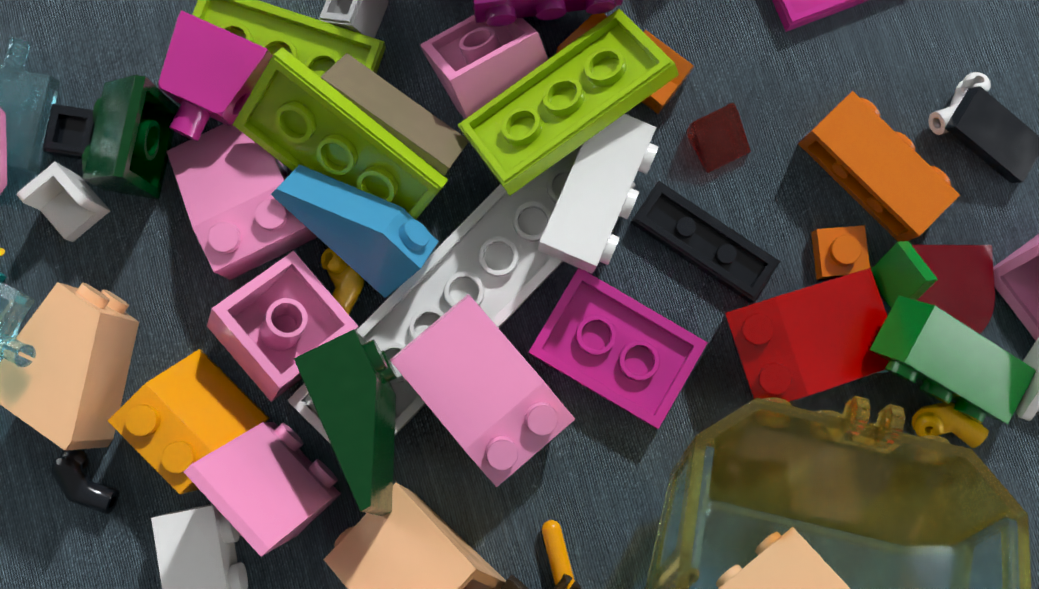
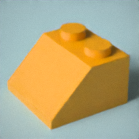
[107,349,270,494]

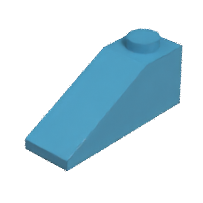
[271,164,439,298]

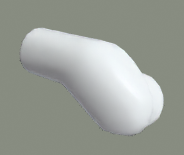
[929,72,991,135]

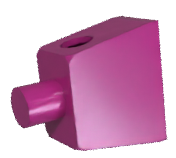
[158,10,272,142]

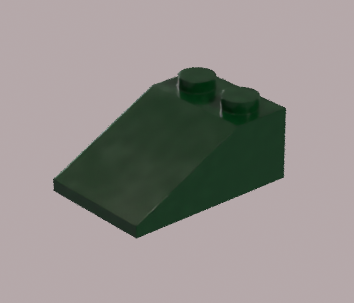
[294,329,397,516]

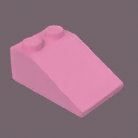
[167,124,317,280]
[390,294,575,487]
[184,422,341,557]

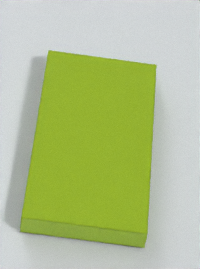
[192,0,386,77]
[458,9,679,196]
[232,47,448,220]

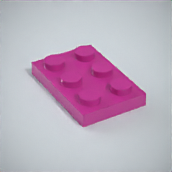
[528,268,708,429]

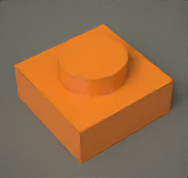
[811,225,870,280]

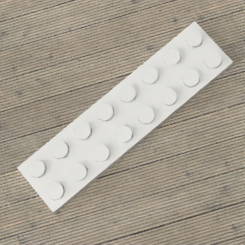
[287,145,636,444]

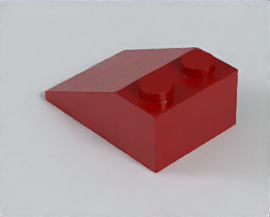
[725,268,888,411]

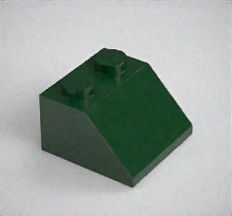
[82,75,179,200]

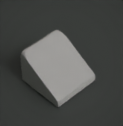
[318,0,389,38]

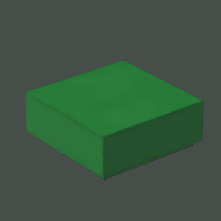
[871,241,938,308]

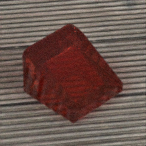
[686,102,751,174]

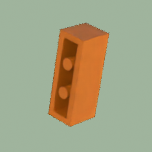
[798,91,960,242]

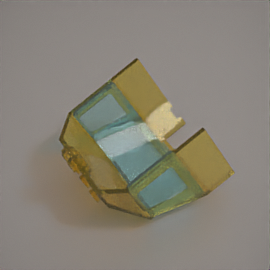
[645,396,1031,589]

